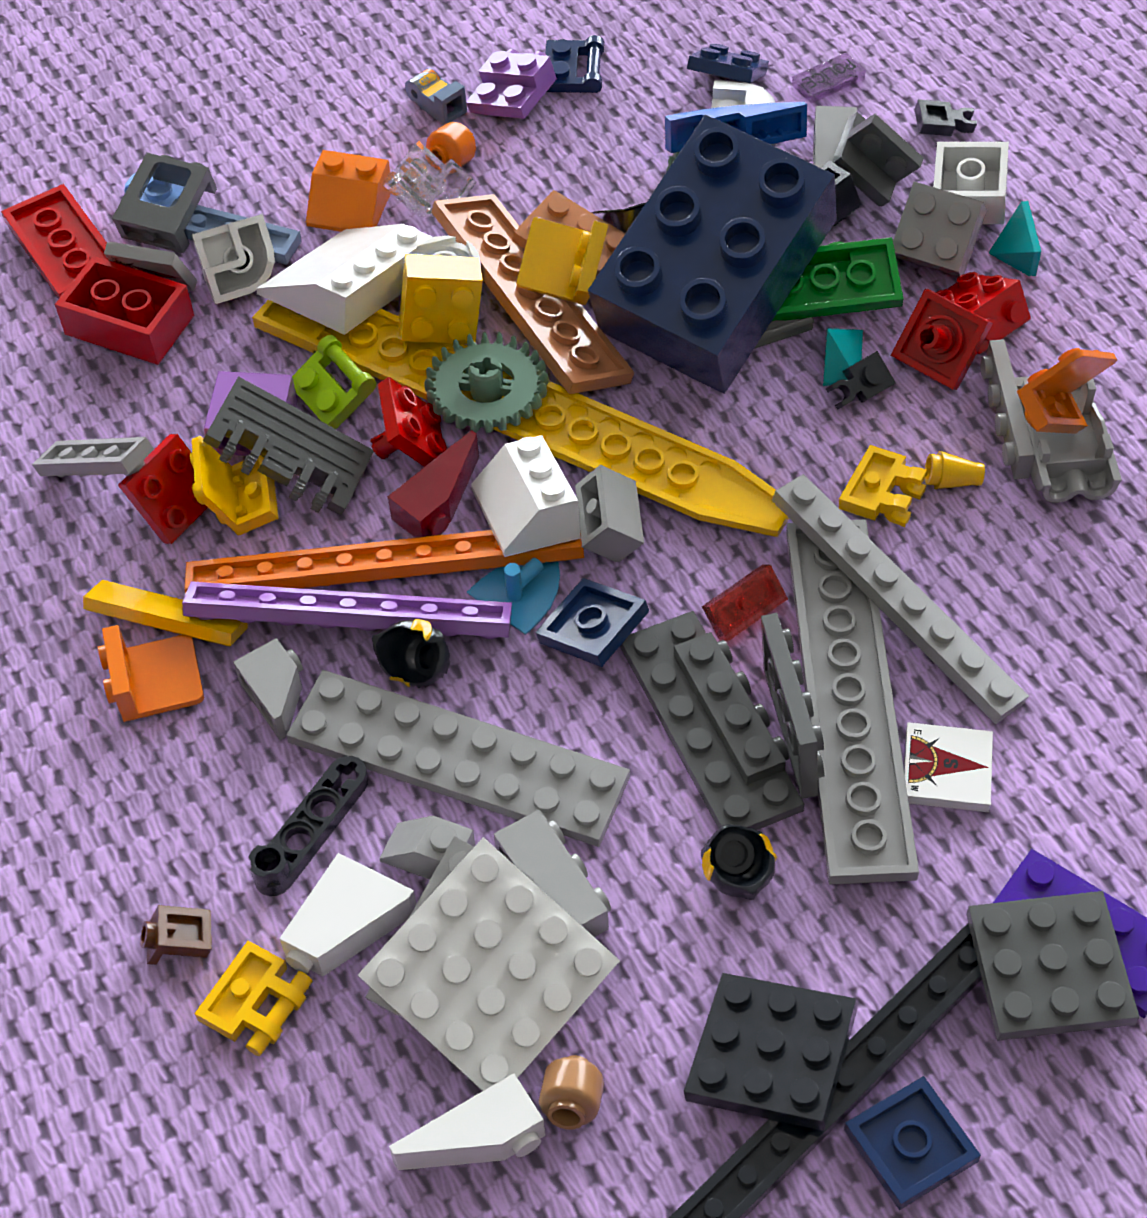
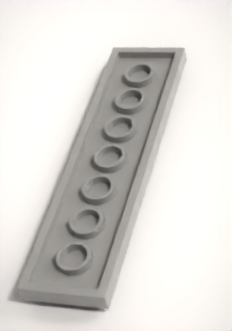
[286,670,630,847]

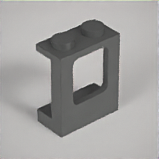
[112,152,217,253]

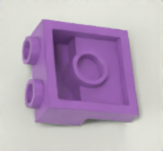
[467,49,557,119]

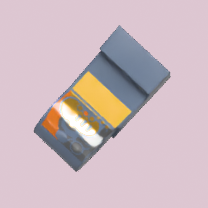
[405,68,467,125]

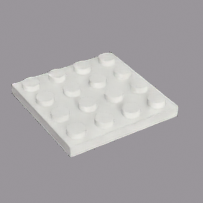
[358,837,620,1091]

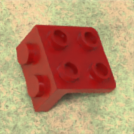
[935,272,1031,354]

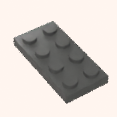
[761,613,825,799]

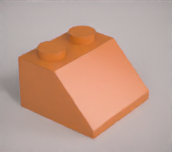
[306,150,393,232]

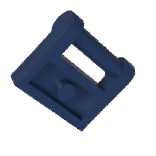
[545,35,605,93]

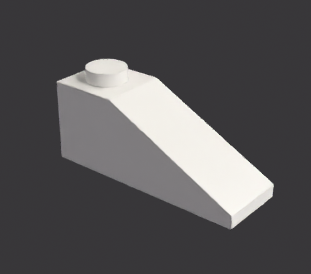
[389,1073,545,1170]

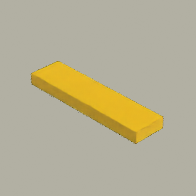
[83,580,248,647]

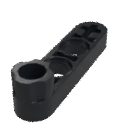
[248,756,368,896]

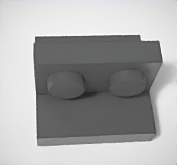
[832,112,924,207]

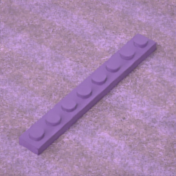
[182,582,512,639]

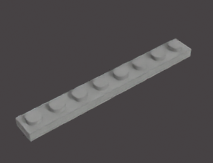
[772,474,1029,724]

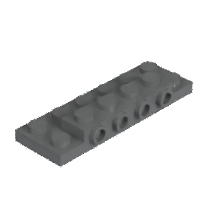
[620,611,805,830]

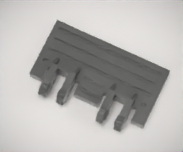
[203,376,374,515]

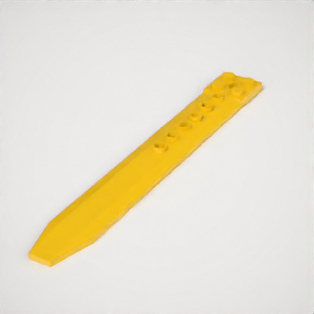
[252,300,790,537]

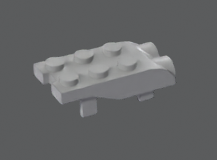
[1014,376,1122,503]

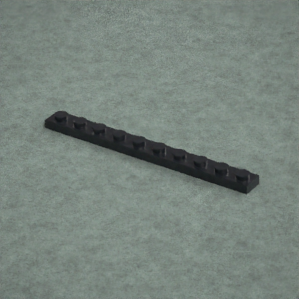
[669,923,982,1218]

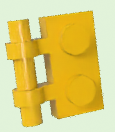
[194,940,313,1056]

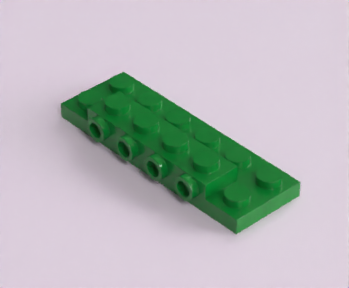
[772,237,904,321]

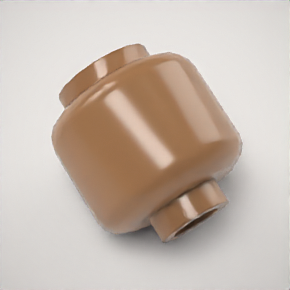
[538,1055,604,1130]

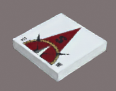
[904,722,993,812]

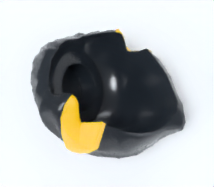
[372,619,451,689]
[701,824,777,900]

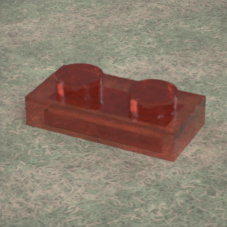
[701,564,788,642]

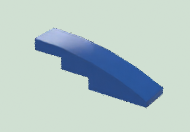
[665,102,807,153]

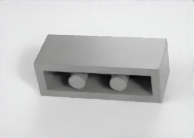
[494,810,611,937]

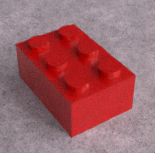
[55,256,195,365]

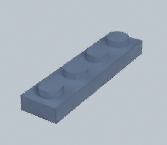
[170,199,302,265]

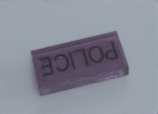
[792,52,866,104]

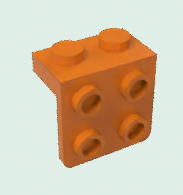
[1016,348,1117,434]
[98,625,204,722]

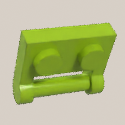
[292,335,376,429]

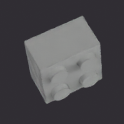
[893,181,987,277]

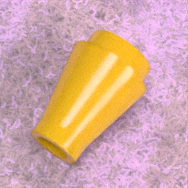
[924,451,985,489]

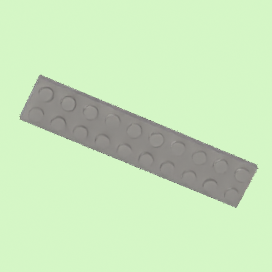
[786,519,919,885]

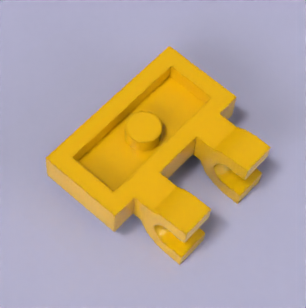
[839,445,927,527]

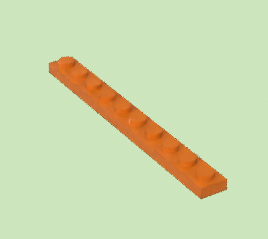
[184,530,584,593]

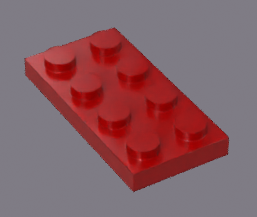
[1,184,110,299]

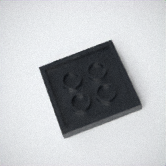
[683,973,858,1131]

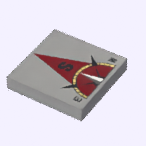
[104,242,197,291]

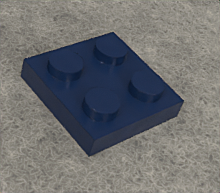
[687,44,769,83]
[535,578,649,667]
[844,1076,981,1211]

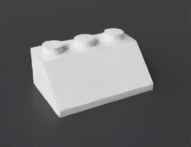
[471,435,581,557]

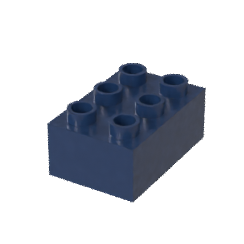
[588,114,837,394]

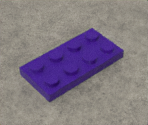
[993,848,1147,1019]

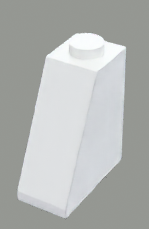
[279,853,416,976]

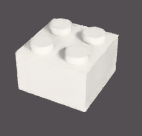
[933,142,1009,224]

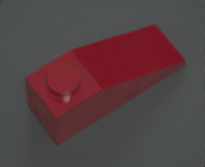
[387,430,479,538]

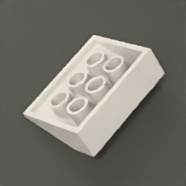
[257,224,432,335]

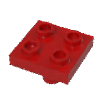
[890,289,993,390]
[370,377,447,467]
[118,434,208,544]

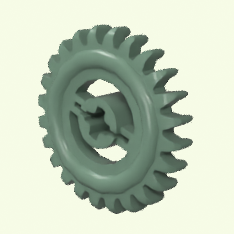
[424,331,549,433]

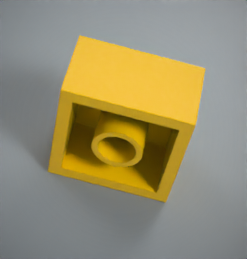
[399,254,483,344]

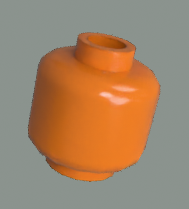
[426,122,476,173]

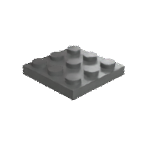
[966,891,1139,1041]

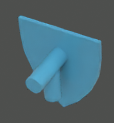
[467,557,560,635]

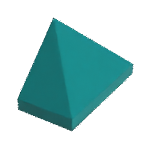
[989,201,1042,276]
[823,328,863,386]

